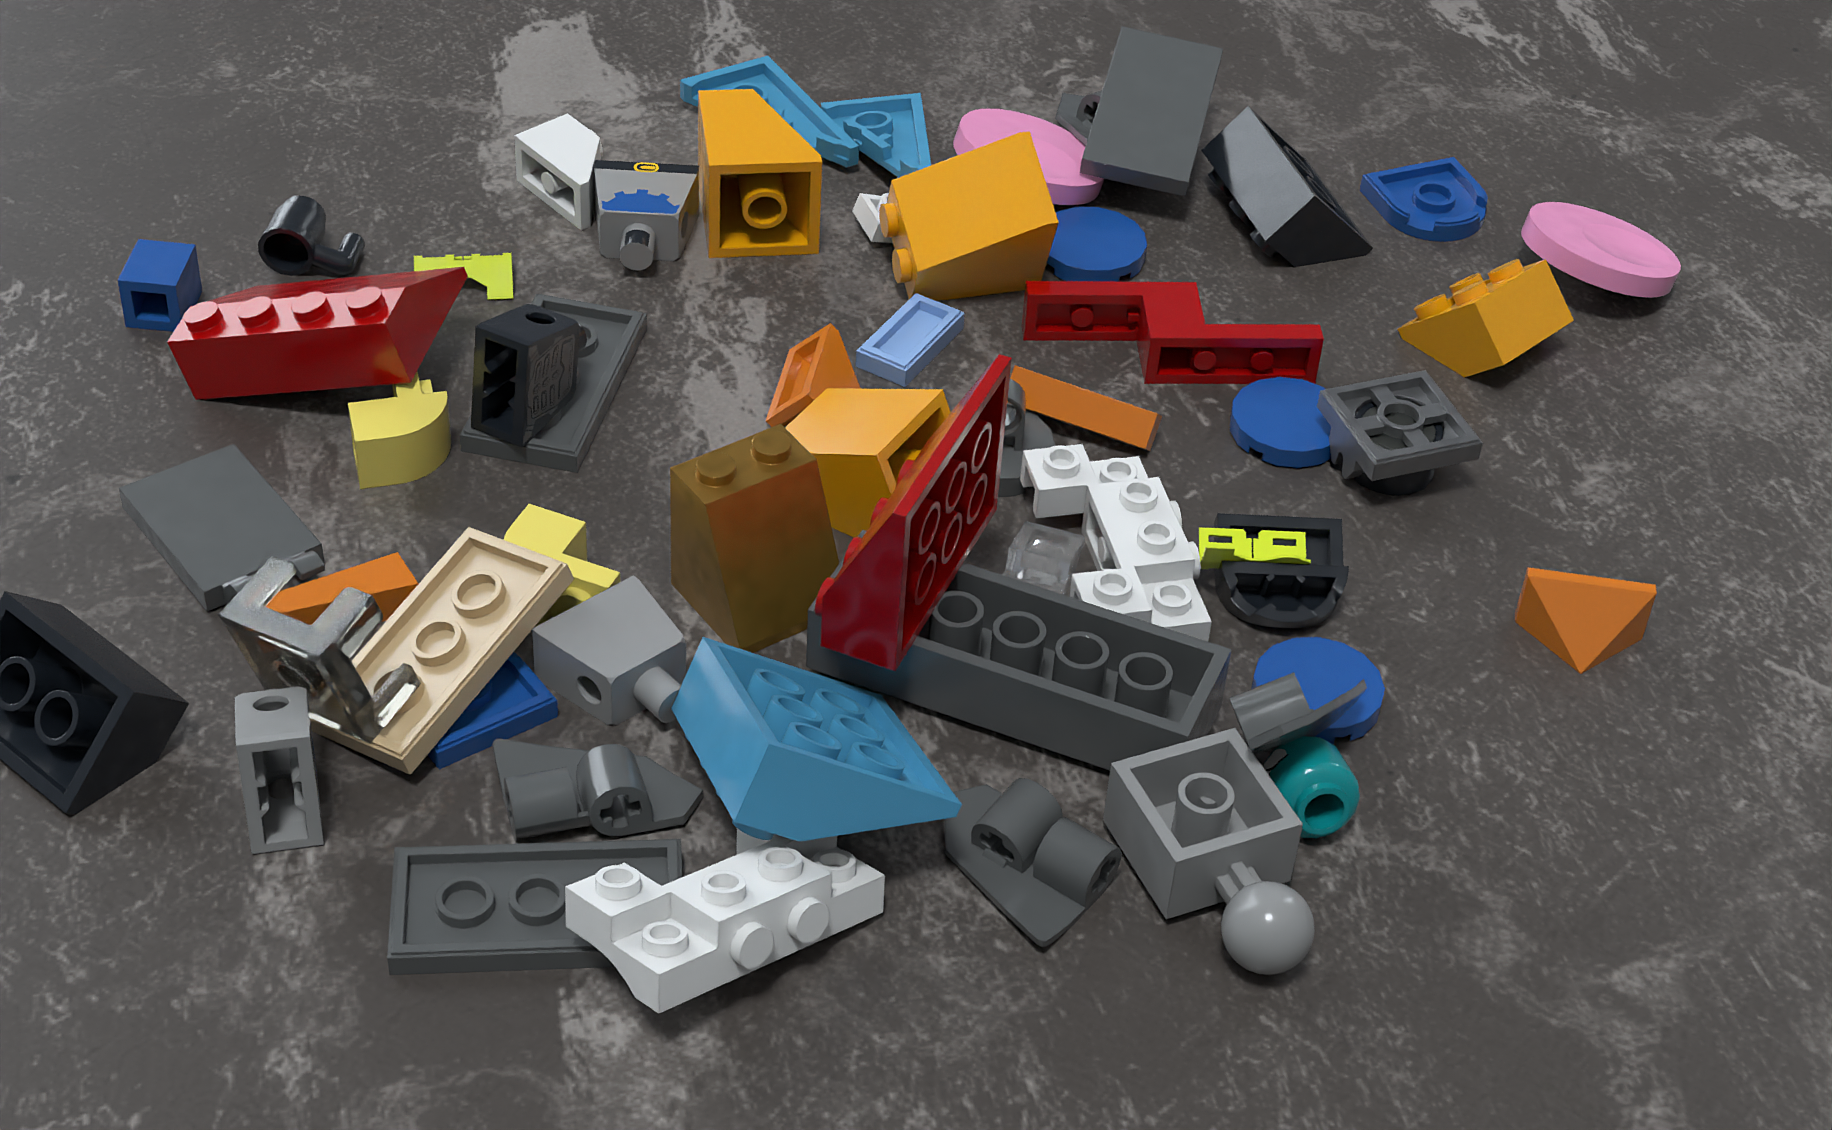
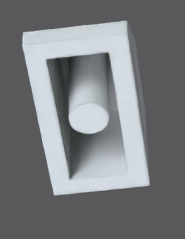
[514,113,603,231]

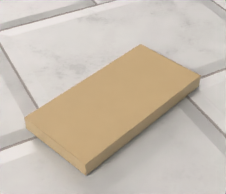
[309,527,574,775]

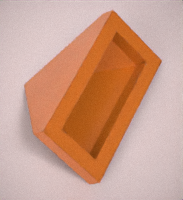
[765,323,861,427]
[1515,567,1657,674]

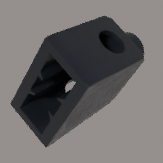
[471,304,587,447]

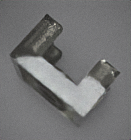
[218,556,421,744]

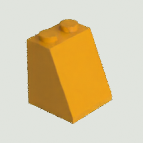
[698,89,822,258]
[879,131,1059,301]
[785,388,951,538]

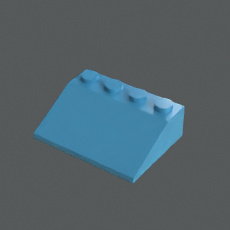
[671,637,962,842]

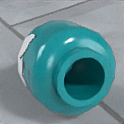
[1263,736,1360,839]

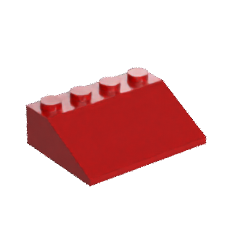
[167,267,468,400]
[815,354,1012,671]

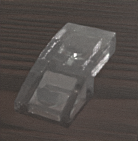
[1002,521,1085,595]

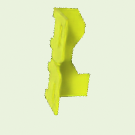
[414,253,514,300]
[1199,527,1311,569]

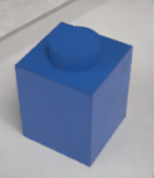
[117,239,202,332]

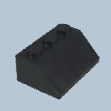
[1201,106,1373,267]
[0,591,189,815]

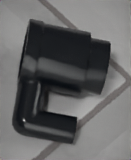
[258,195,365,276]

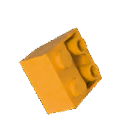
[1397,259,1574,377]

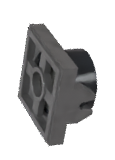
[1317,370,1483,496]

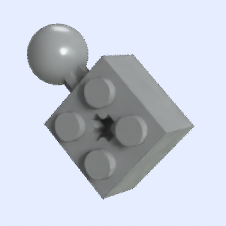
[1103,728,1315,975]

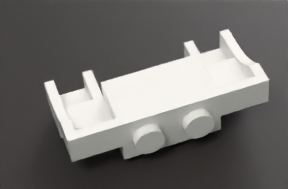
[1020,444,1212,642]
[565,828,885,1014]

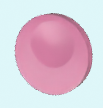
[953,109,1104,205]
[1521,202,1681,298]

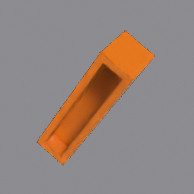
[1007,365,1162,451]
[243,552,419,649]

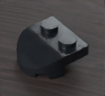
[1214,513,1349,628]

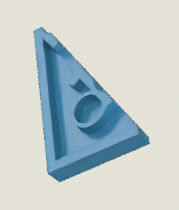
[680,56,859,167]
[821,93,931,178]

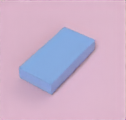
[855,293,965,387]

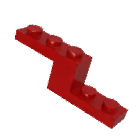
[1021,281,1324,384]

